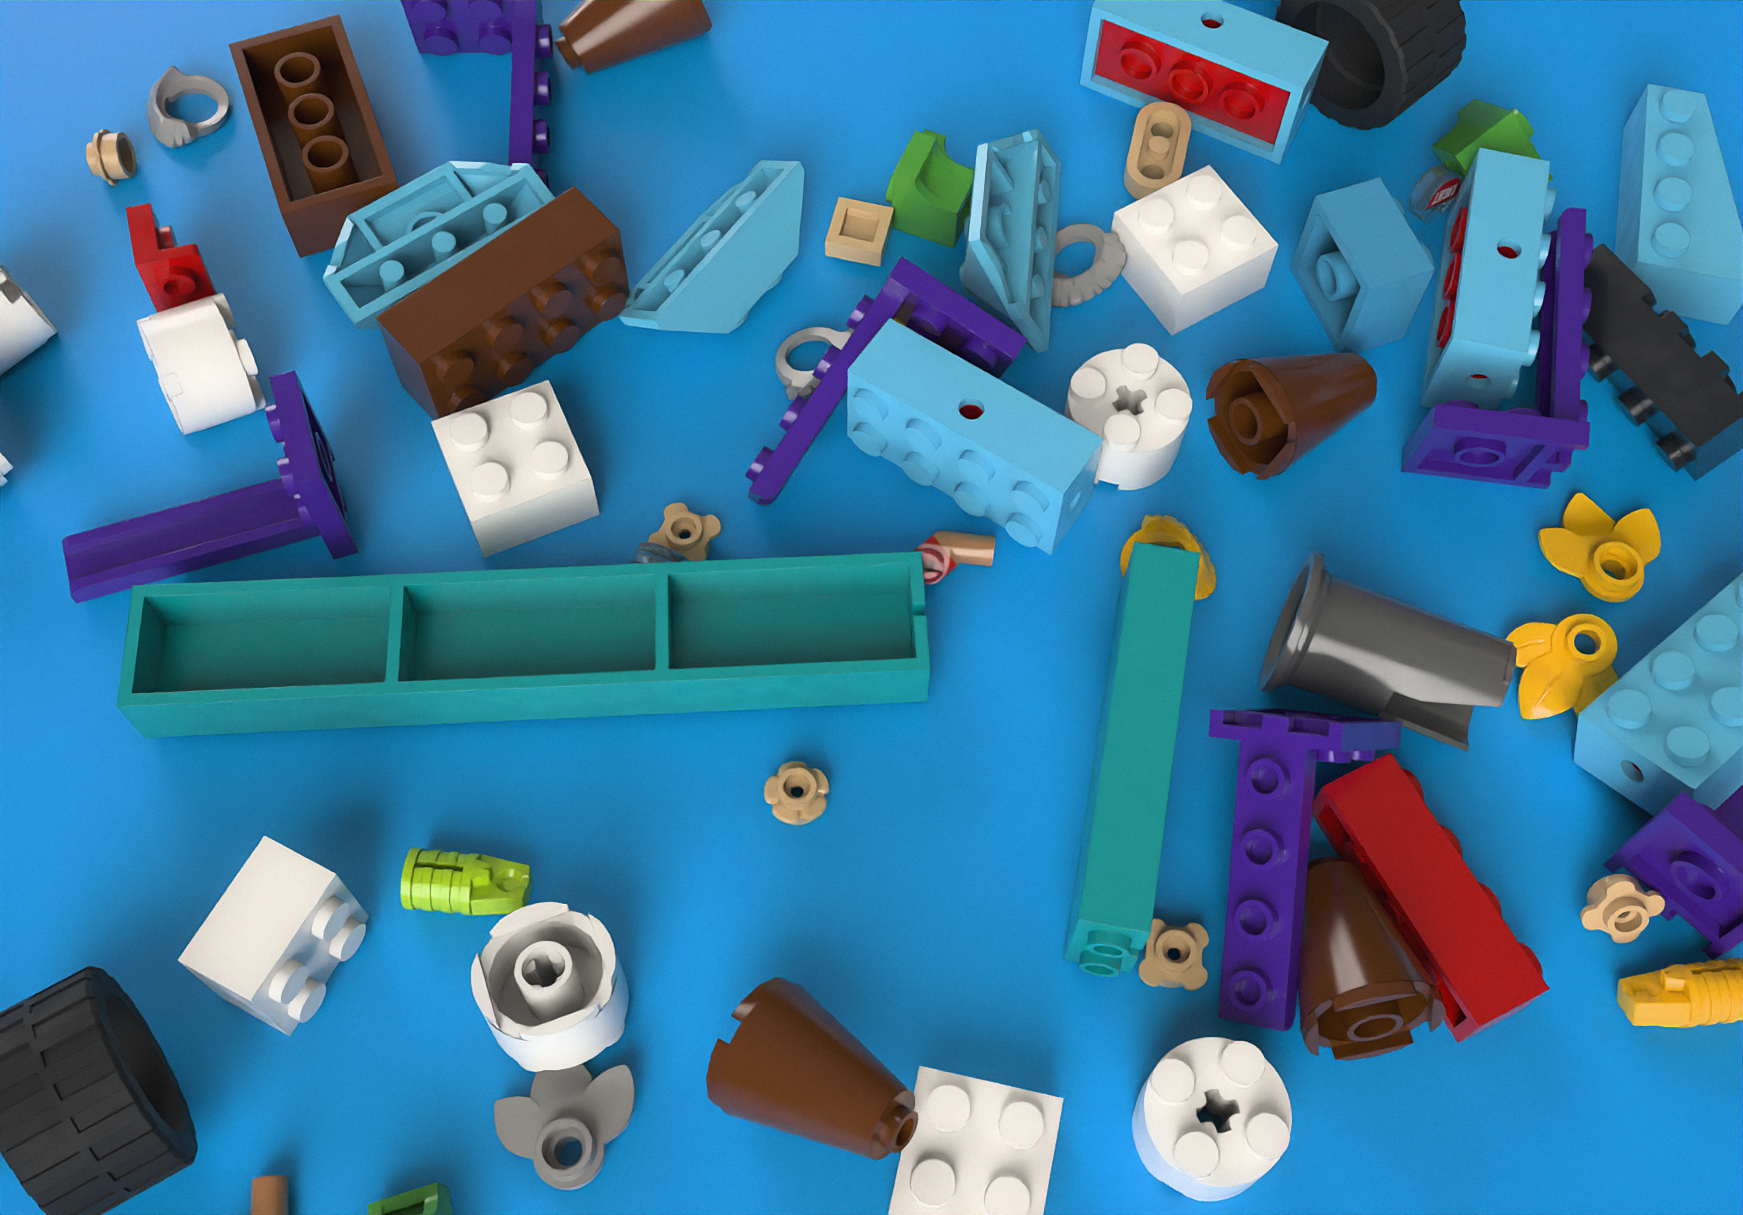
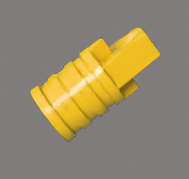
[1617,957,1743,1028]

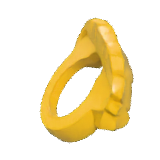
[1120,514,1217,601]

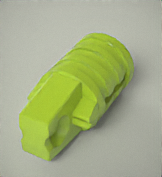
[400,847,533,916]

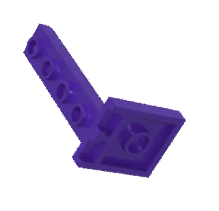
[401,0,553,191]
[1401,207,1593,489]
[745,256,1028,506]
[62,370,358,604]
[1208,708,1402,1032]
[1603,785,1743,960]

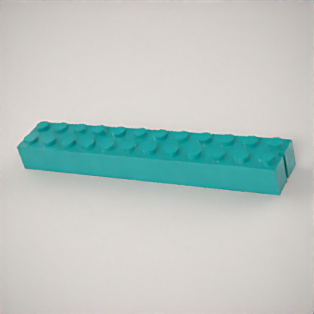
[117,551,931,738]

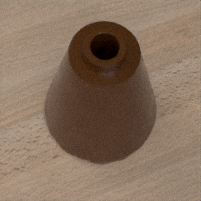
[554,0,712,75]
[1206,352,1377,480]
[1298,857,1446,1060]
[706,977,918,1160]

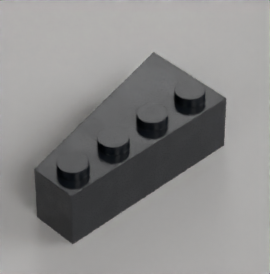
[1582,243,1743,481]

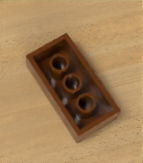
[229,14,399,258]
[375,186,630,420]

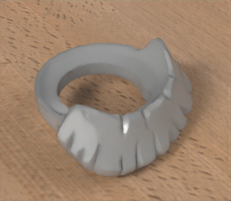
[146,66,230,149]
[1051,224,1126,308]
[775,327,854,400]

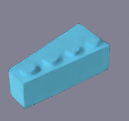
[1615,84,1743,325]

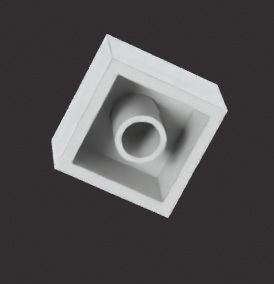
[1110,165,1279,336]
[431,380,600,558]
[178,836,369,1036]
[888,1066,1064,1215]

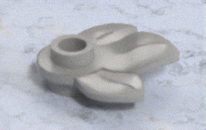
[494,1064,636,1190]

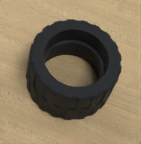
[1275,0,1467,130]
[0,966,198,1215]

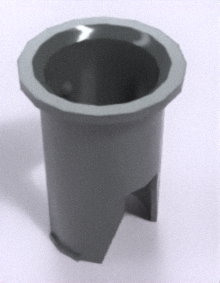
[1258,551,1517,752]

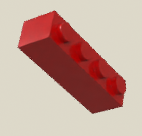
[1312,752,1550,1044]

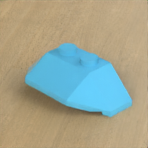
[960,128,1061,353]
[619,160,805,334]
[323,161,555,329]

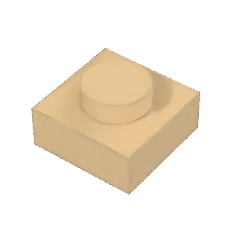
[825,197,894,267]

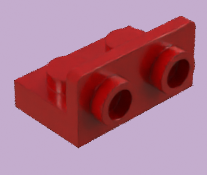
[126,203,217,313]

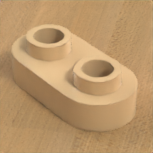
[1123,101,1192,200]

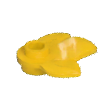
[1538,492,1661,602]
[1505,613,1619,720]

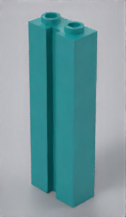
[1063,541,1200,977]

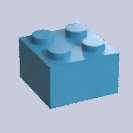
[1290,177,1435,353]

